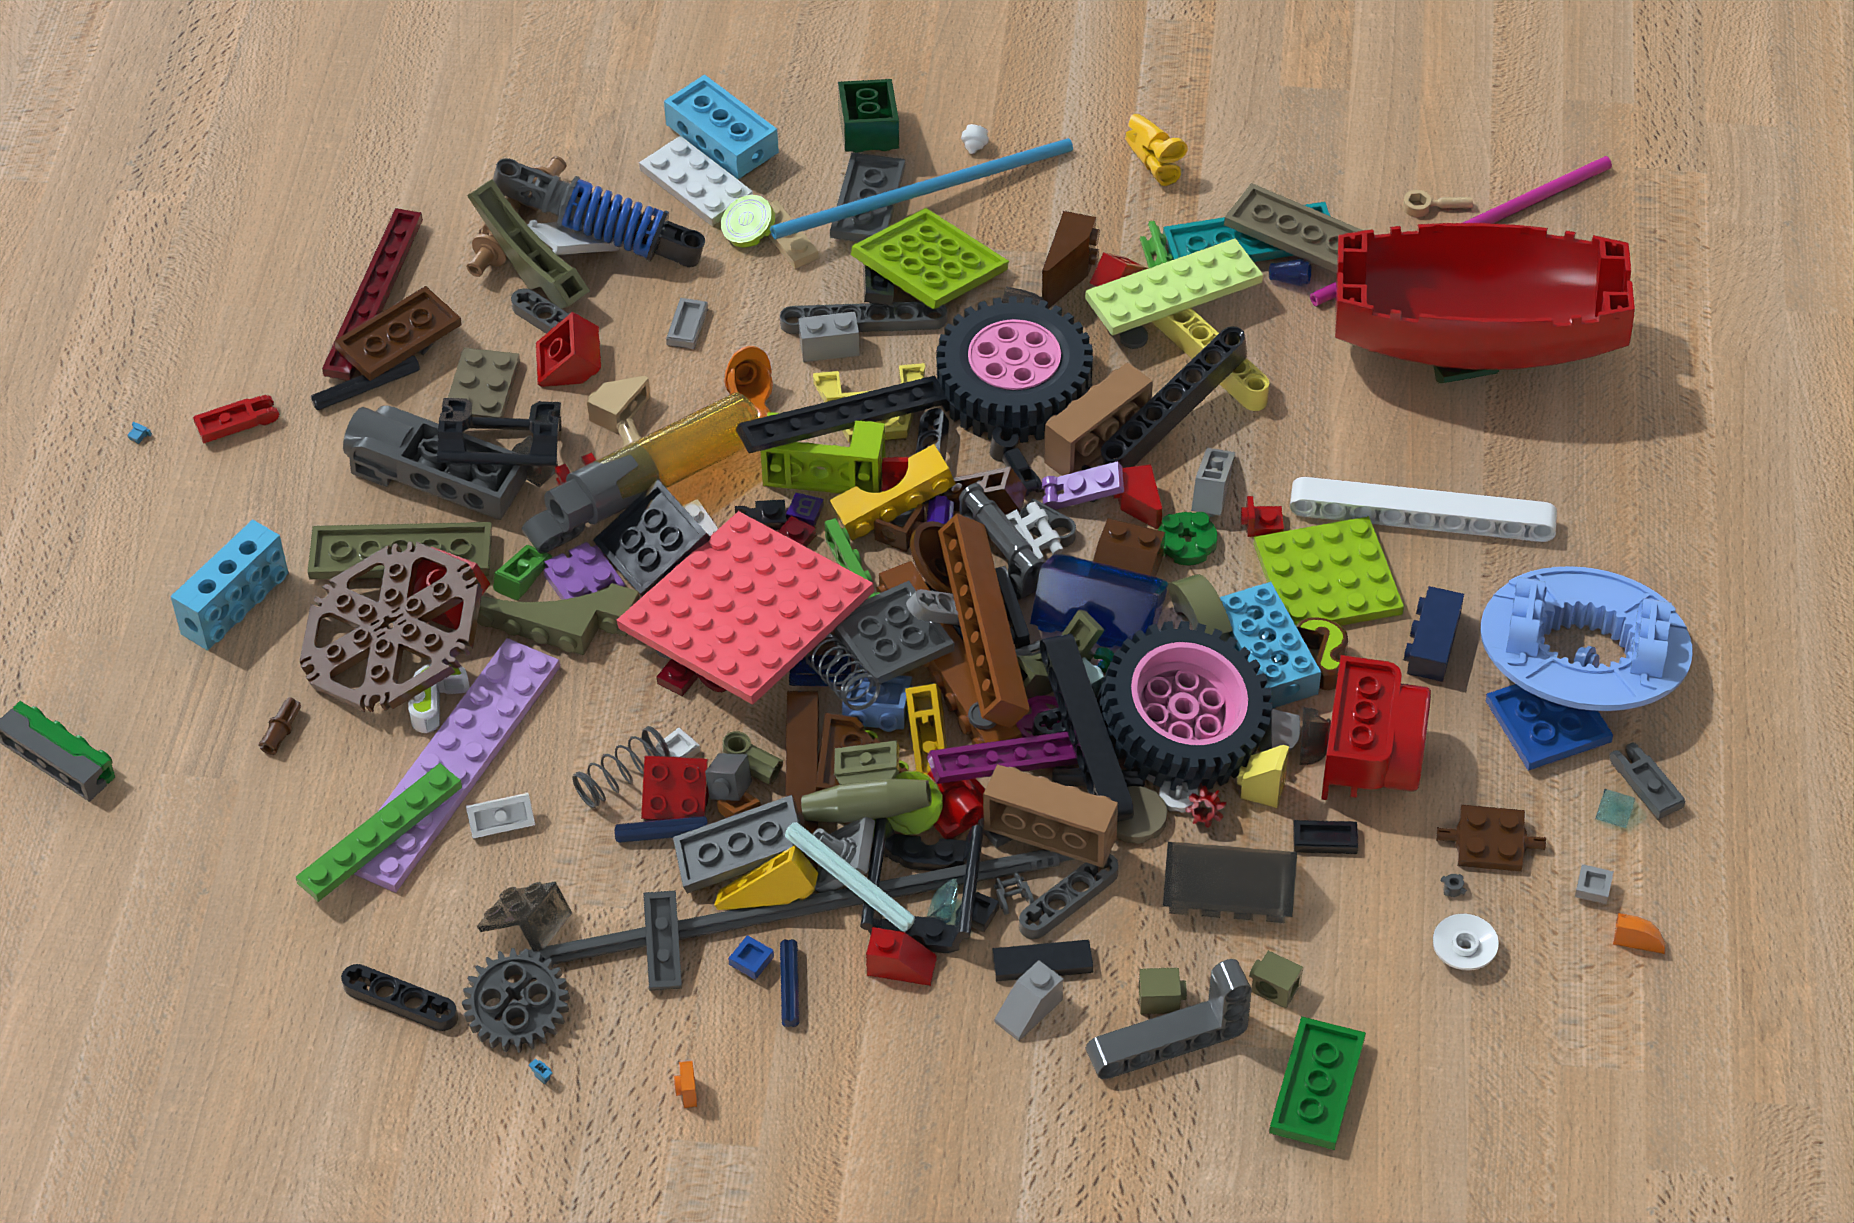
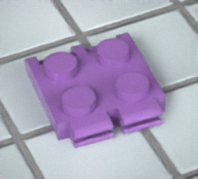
[544,542,625,600]

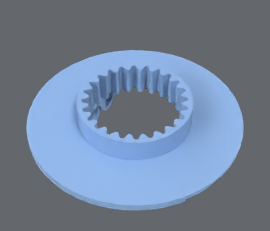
[1480,566,1693,711]

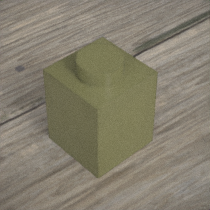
[1138,968,1187,1014]

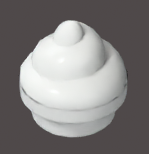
[961,124,989,154]

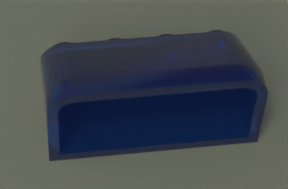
[1030,554,1168,648]

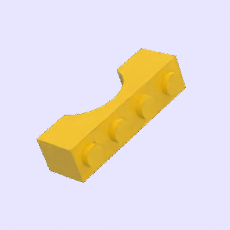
[830,444,956,541]

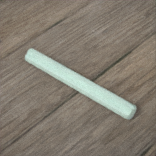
[785,822,915,932]

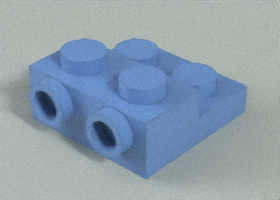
[842,672,912,732]

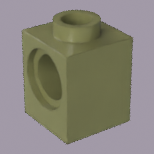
[1249,950,1303,1008]

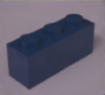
[1403,586,1464,682]

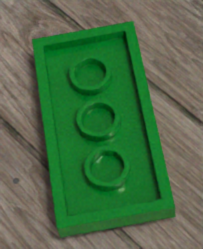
[1269,1016,1366,1150]

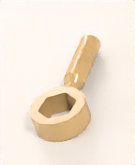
[1403,190,1473,217]

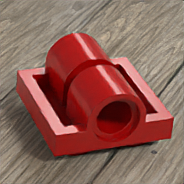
[641,756,709,820]
[927,770,985,839]

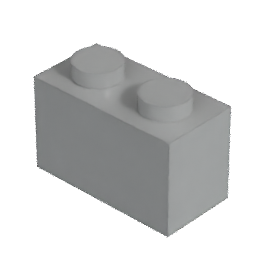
[798,312,860,362]

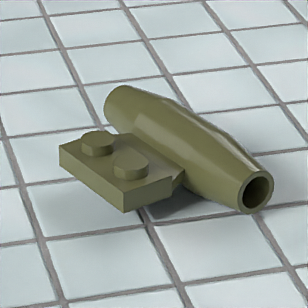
[801,741,932,823]

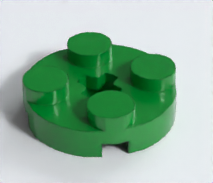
[1158,512,1217,566]

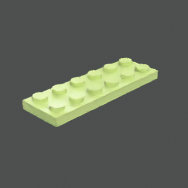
[1085,239,1263,336]

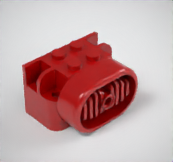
[1321,655,1431,800]

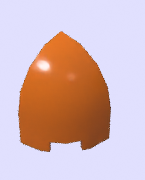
[1613,913,1665,954]

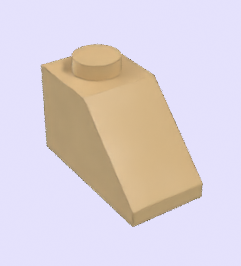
[587,376,651,434]

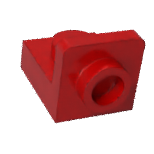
[1241,496,1284,537]

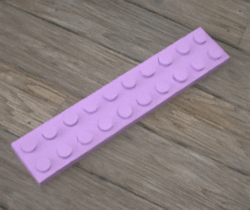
[354,638,560,893]

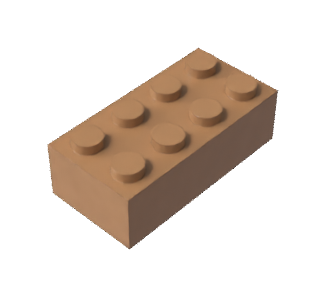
[1044,362,1153,476]
[983,764,1118,868]

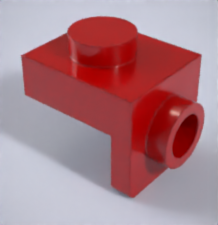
[882,457,909,492]

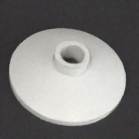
[1433,914,1498,970]

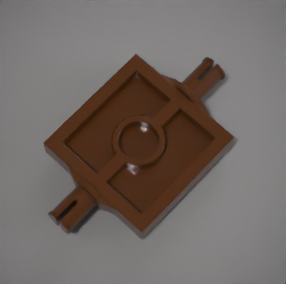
[1436,805,1546,872]

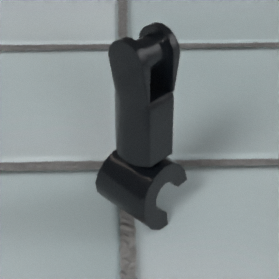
[989,426,1042,497]

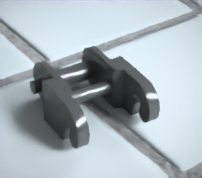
[994,872,1034,915]

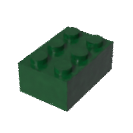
[838,79,900,153]

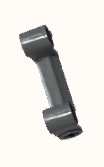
[959,483,1047,600]

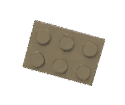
[448,347,520,418]

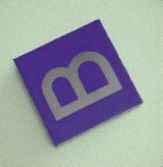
[786,492,824,527]

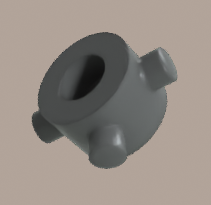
[1441,874,1467,897]

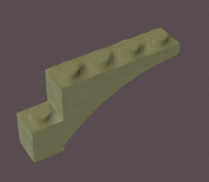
[467,179,590,309]
[477,583,640,655]

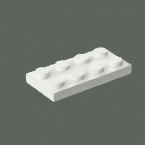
[639,136,753,226]

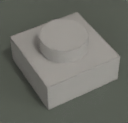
[1575,864,1614,904]

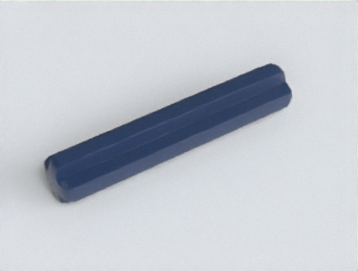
[614,816,708,843]
[780,939,800,1027]

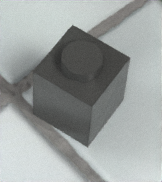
[705,753,752,801]

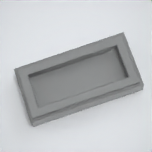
[666,298,708,349]

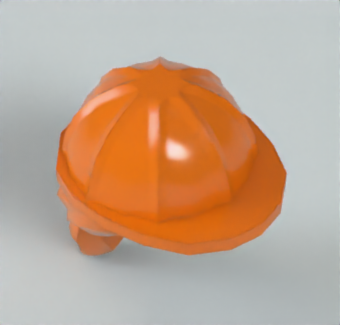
[724,346,773,419]

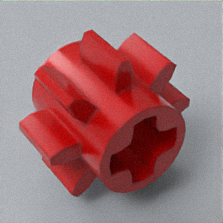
[1185,786,1227,828]

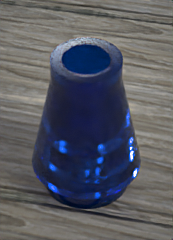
[1269,259,1311,287]

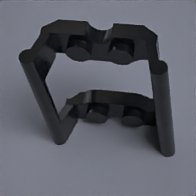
[437,398,562,467]
[860,818,984,953]

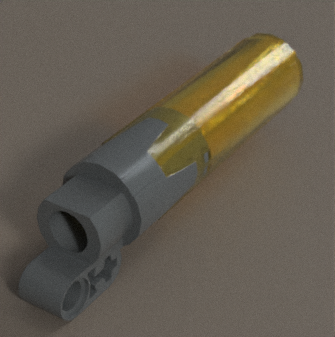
[522,392,759,554]

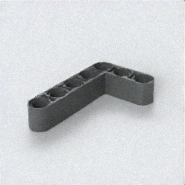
[1085,959,1252,1079]

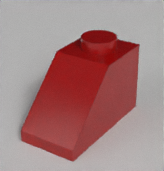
[1089,252,1148,287]
[1112,464,1162,529]
[866,927,937,986]

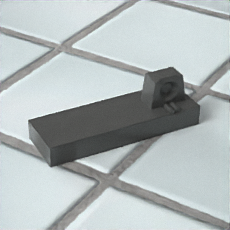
[643,890,682,991]

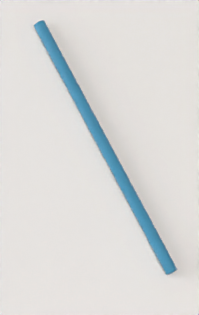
[770,138,1073,239]

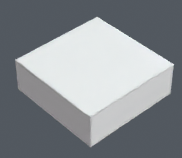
[656,728,700,758]

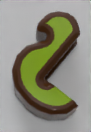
[1296,617,1348,691]

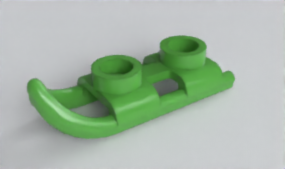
[1140,221,1172,268]

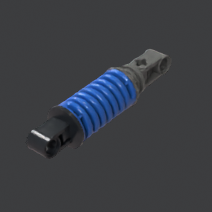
[493,158,705,267]

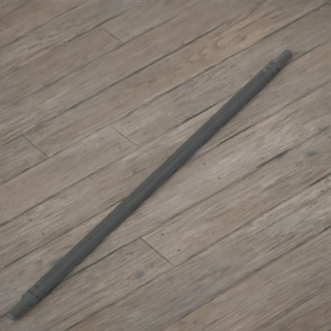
[493,849,1075,965]

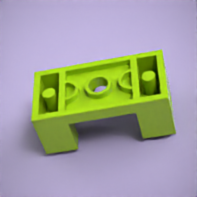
[760,412,886,494]

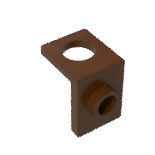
[874,504,924,552]

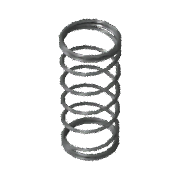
[805,634,880,711]
[572,726,670,808]

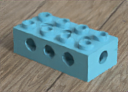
[664,74,779,179]
[170,519,288,651]
[1220,582,1321,709]

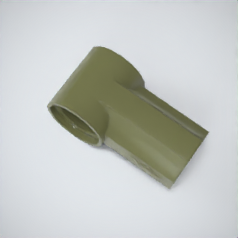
[722,731,783,784]

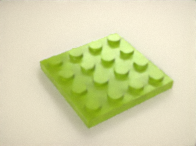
[850,208,1009,309]
[1253,516,1404,626]

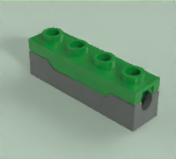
[0,701,115,802]

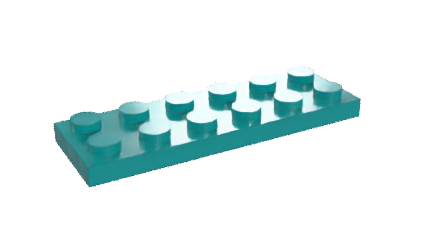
[1163,202,1330,262]

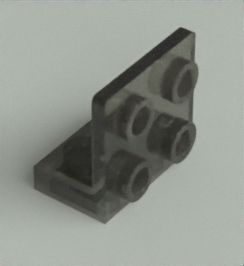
[477,881,572,952]

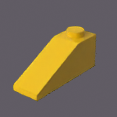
[905,684,947,775]
[714,845,818,910]

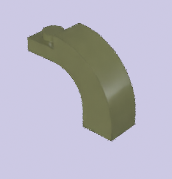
[1167,574,1233,642]
[1017,610,1104,699]

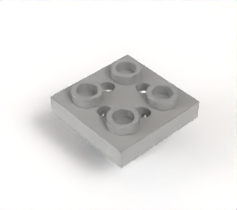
[813,816,875,893]

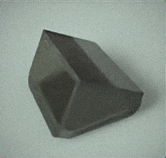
[1163,842,1297,923]

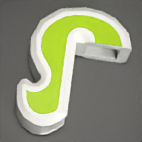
[408,664,470,733]

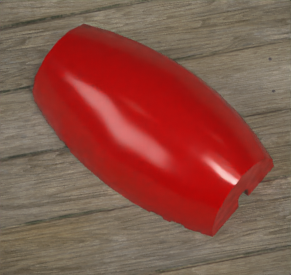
[1335,223,1635,370]

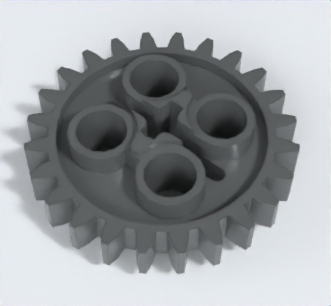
[462,948,570,1053]

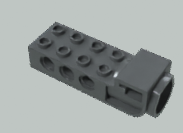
[343,405,527,520]

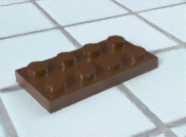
[334,286,462,381]

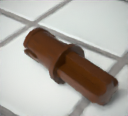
[258,697,301,755]

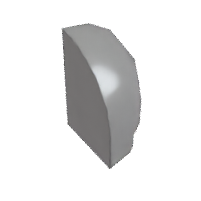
[1259,709,1300,752]

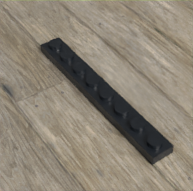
[736,375,948,454]

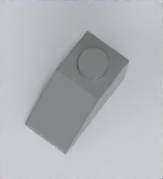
[994,960,1063,1041]

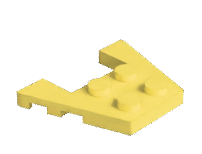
[813,363,925,443]

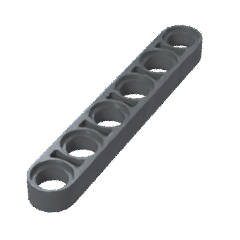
[780,302,947,334]

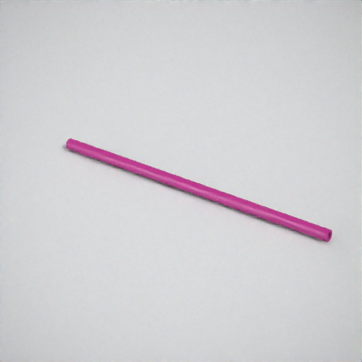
[1310,156,1612,306]

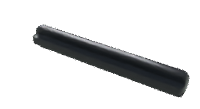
[311,355,420,410]

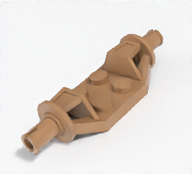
[466,156,567,277]

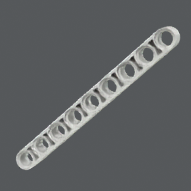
[1290,477,1557,542]

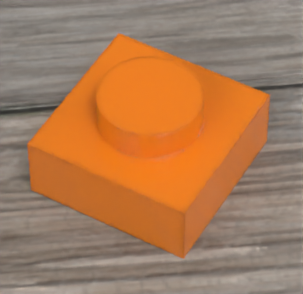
[674,1061,697,1108]

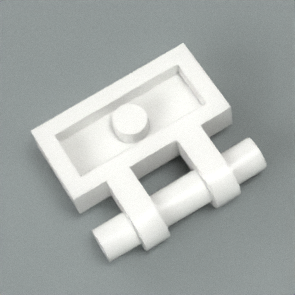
[1006,502,1064,562]

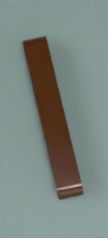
[785,691,819,871]

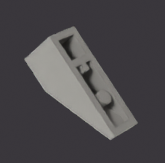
[1191,448,1235,517]

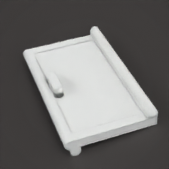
[527,220,620,255]

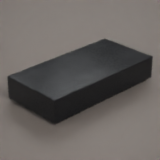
[1293,820,1358,854]

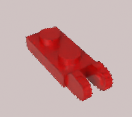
[193,394,280,444]

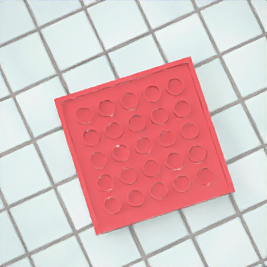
[616,511,875,705]

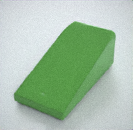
[493,544,552,601]

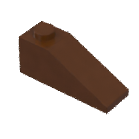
[928,466,1027,515]

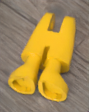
[1125,114,1188,186]

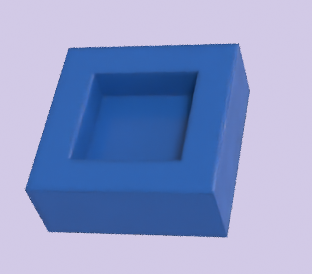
[728,935,774,980]

